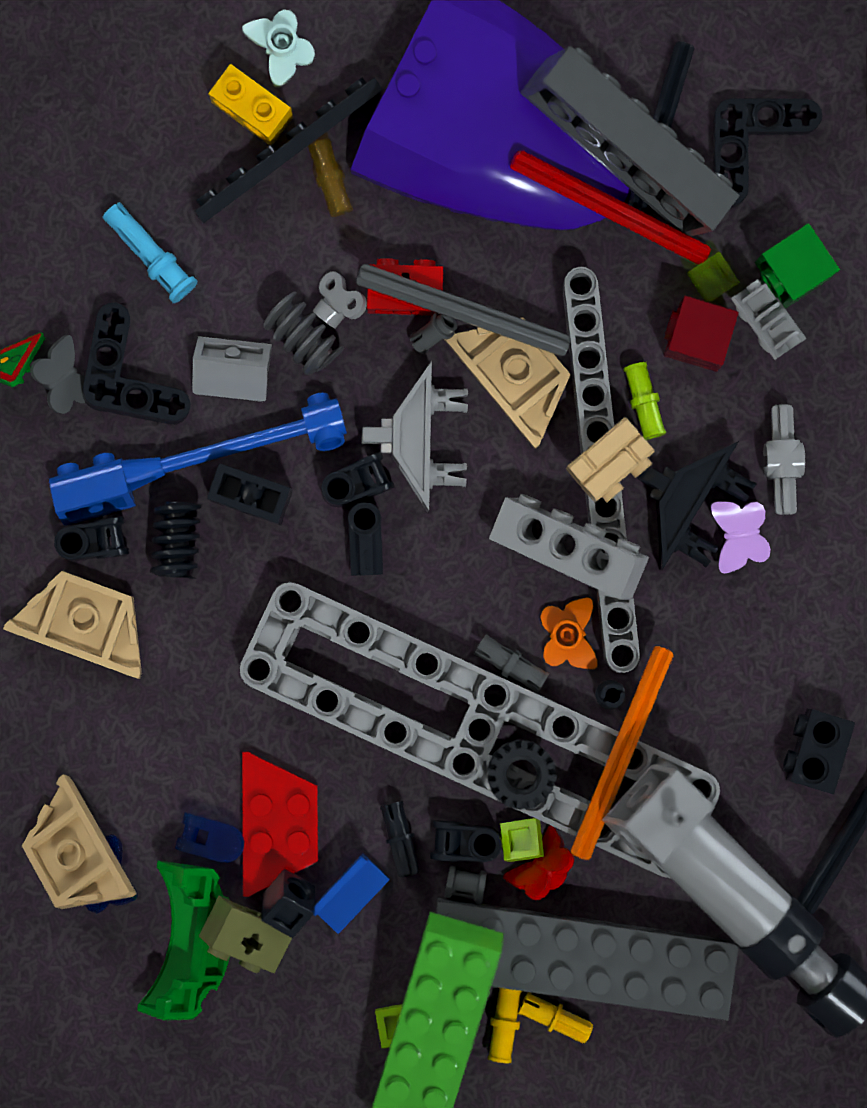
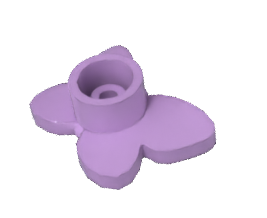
[710,501,771,573]

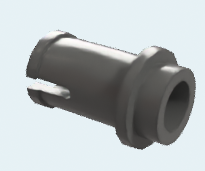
[410,312,457,354]

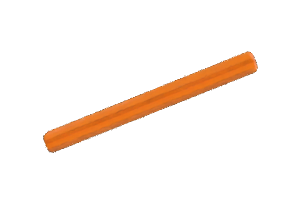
[571,646,673,860]

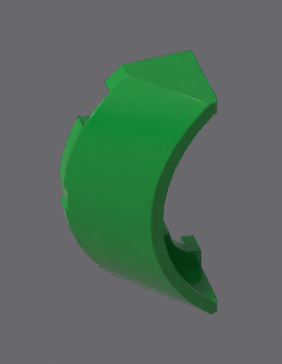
[137,861,230,1020]

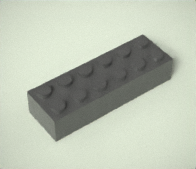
[520,46,740,237]

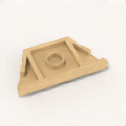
[444,317,571,449]
[3,571,142,679]
[22,774,137,909]

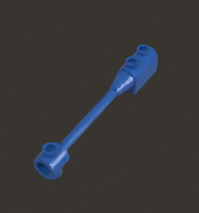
[49,393,347,526]

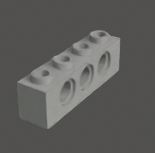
[489,494,649,600]

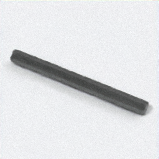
[356,264,570,356]

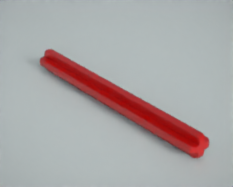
[510,150,711,264]

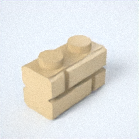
[566,417,655,503]

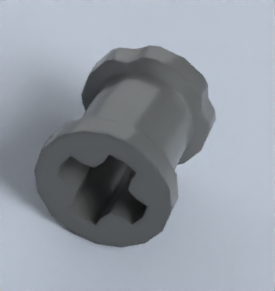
[444,865,487,905]

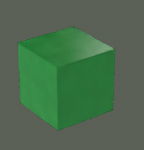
[755,223,840,309]

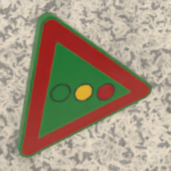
[0,332,45,387]

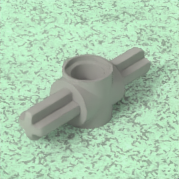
[763,404,805,515]

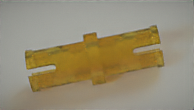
[308,139,353,217]

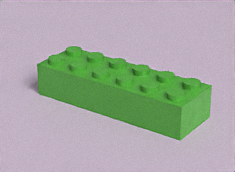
[372,912,504,1108]

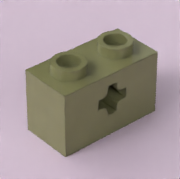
[199,896,292,974]

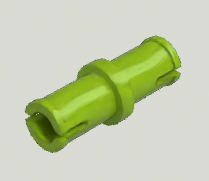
[623,362,666,440]

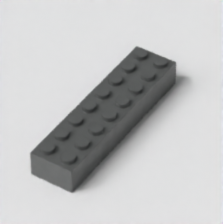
[436,897,738,1020]

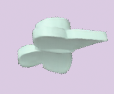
[242,10,315,88]

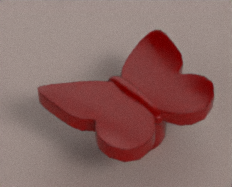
[503,825,574,900]

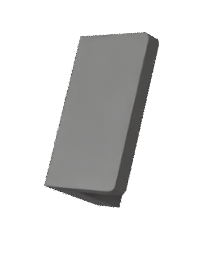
[192,336,272,402]

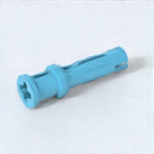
[103,202,197,303]

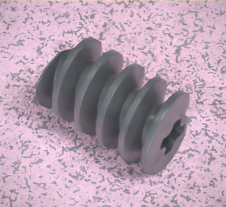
[263,292,344,375]

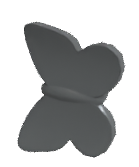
[30,335,103,414]

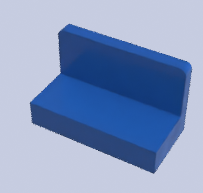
[314,853,390,934]

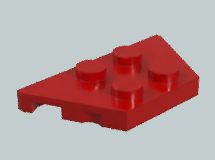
[242,752,318,897]

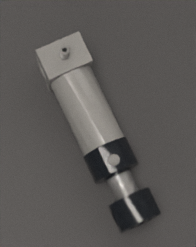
[602,764,867,1038]

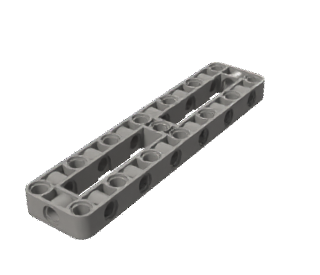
[240,582,720,878]

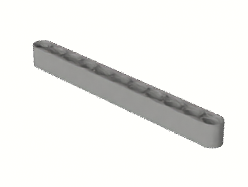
[563,267,640,673]

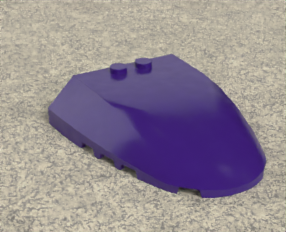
[351,0,631,230]

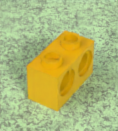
[208,64,293,145]

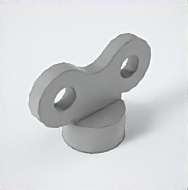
[312,272,367,329]

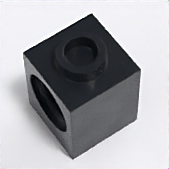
[261,869,315,938]

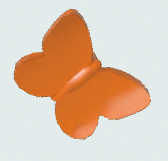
[541,598,598,669]

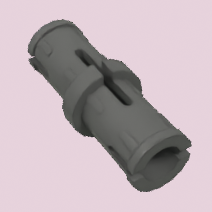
[474,634,550,694]

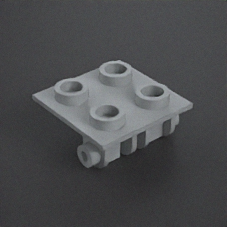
[731,279,806,359]

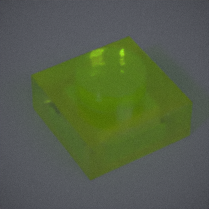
[687,251,740,303]

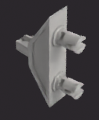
[362,361,468,512]

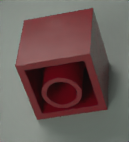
[664,296,739,372]

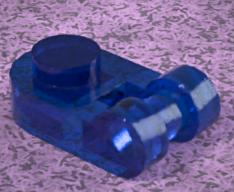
[175,812,245,863]

